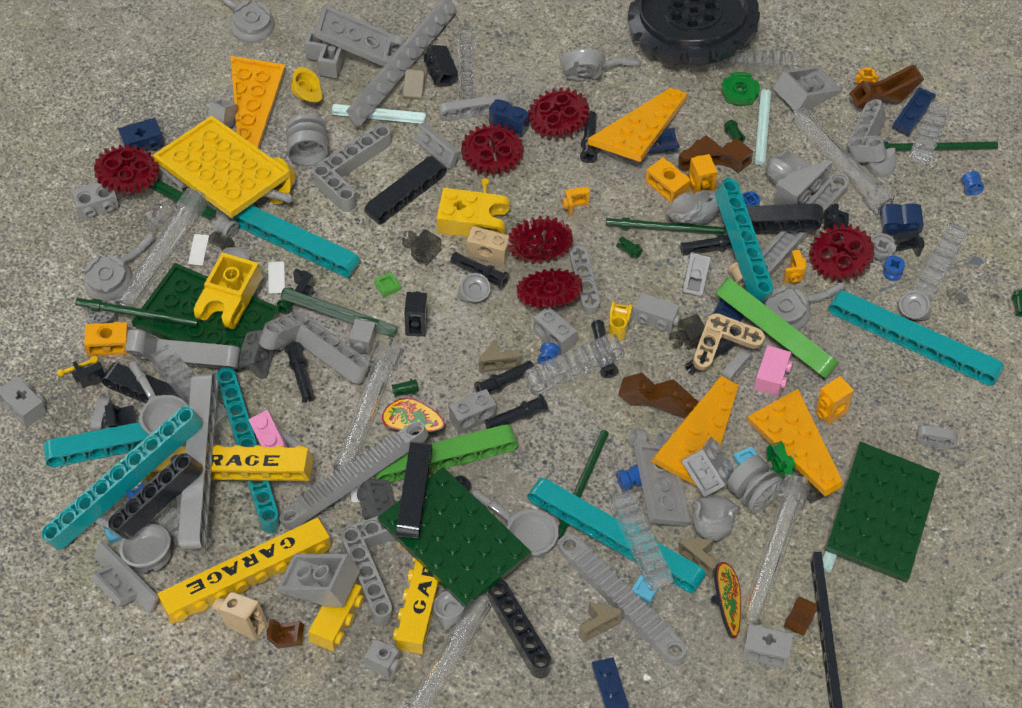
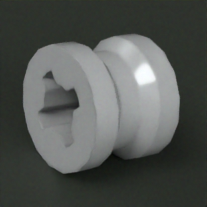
[214,215,239,239]

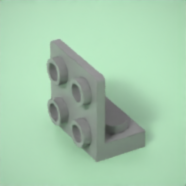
[682,437,733,497]

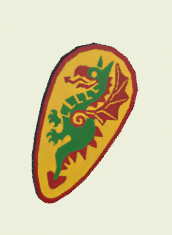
[382,397,446,434]
[711,562,741,639]

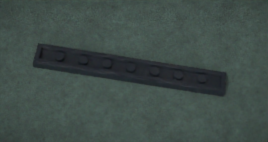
[810,552,843,708]

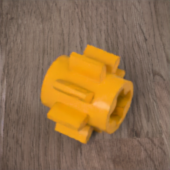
[854,67,879,83]

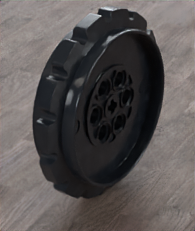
[628,0,760,66]

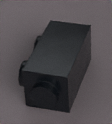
[424,45,458,86]

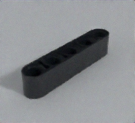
[364,156,447,224]
[725,203,823,232]
[101,362,190,406]
[396,442,432,539]
[108,453,202,539]
[488,580,551,679]

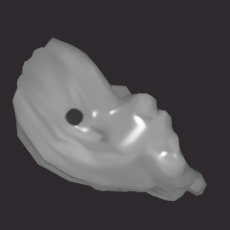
[767,150,813,184]
[666,190,719,225]
[693,495,740,541]

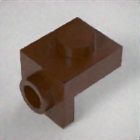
[784,596,818,636]
[266,619,304,649]

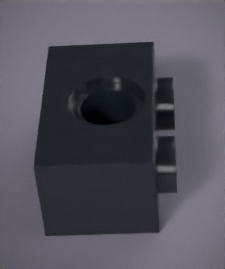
[404,291,428,337]

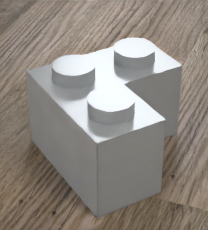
[304,30,347,79]

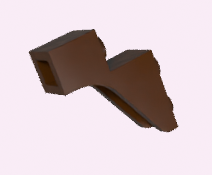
[850,65,924,109]
[678,135,753,173]
[618,373,698,419]

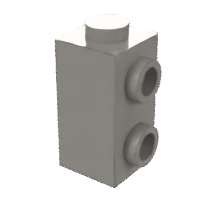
[633,293,681,333]

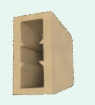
[213,592,268,642]

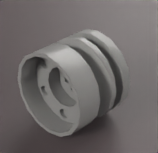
[286,114,328,166]
[727,455,785,513]

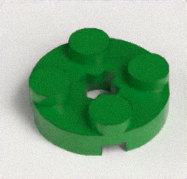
[721,72,760,105]
[766,441,795,484]

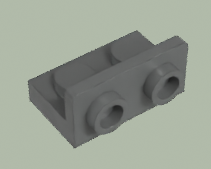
[238,330,275,379]
[357,479,395,520]

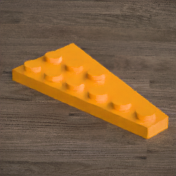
[230,56,286,149]
[588,88,688,162]
[650,375,739,487]
[747,389,843,497]

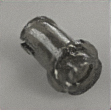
[208,231,235,250]

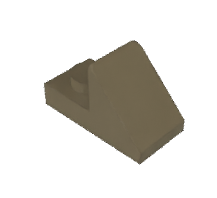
[403,65,428,100]
[479,340,521,373]
[678,539,718,579]
[579,602,622,643]

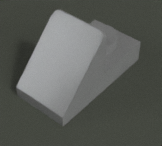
[683,252,711,296]

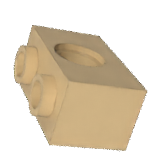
[466,226,510,265]

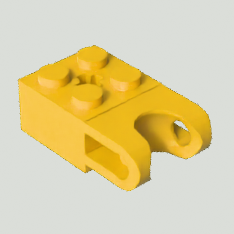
[437,188,511,237]
[194,252,263,329]

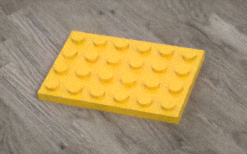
[153,115,291,218]

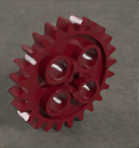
[528,87,590,140]
[461,123,524,177]
[94,144,159,196]
[507,216,573,264]
[809,223,875,283]
[517,268,583,309]

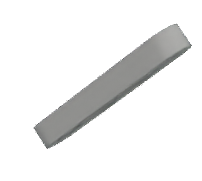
[438,94,513,121]
[570,246,600,314]

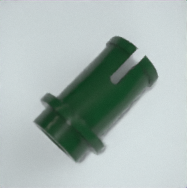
[724,120,746,142]
[616,236,643,259]
[277,287,293,314]
[1011,290,1022,317]
[392,378,419,397]

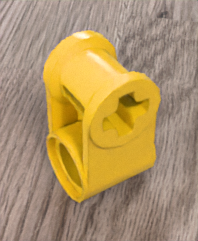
[608,301,633,341]

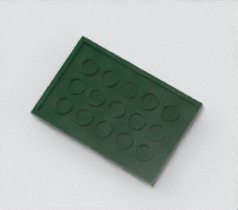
[132,263,280,372]
[825,441,940,583]
[377,467,531,609]

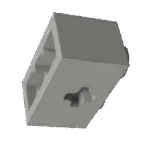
[0,376,46,427]
[742,625,794,668]

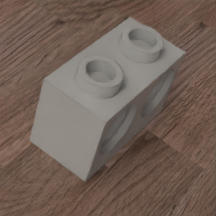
[71,183,119,220]
[533,307,577,356]
[449,389,496,434]

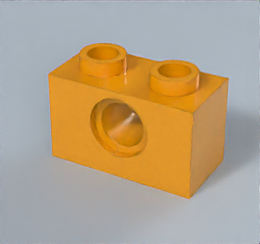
[688,154,717,195]
[645,157,690,203]
[84,322,129,356]
[815,376,854,425]

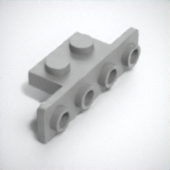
[91,541,159,613]

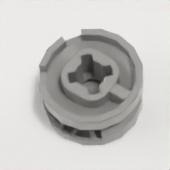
[871,233,897,265]
[87,299,117,324]

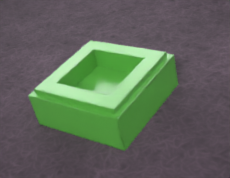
[374,272,401,298]

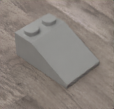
[773,65,842,113]
[773,160,832,205]
[277,554,360,607]

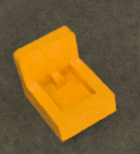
[562,186,590,216]
[783,250,807,283]

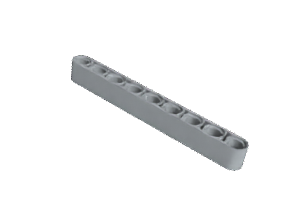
[178,373,218,550]

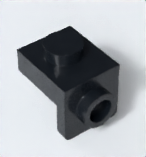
[823,203,849,230]
[893,230,924,257]
[293,269,314,296]
[71,361,105,388]
[103,404,136,428]

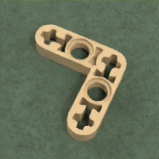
[693,314,765,371]

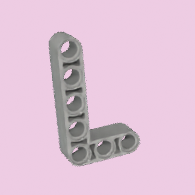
[313,124,391,212]
[259,311,370,384]
[125,330,240,369]
[341,516,395,627]

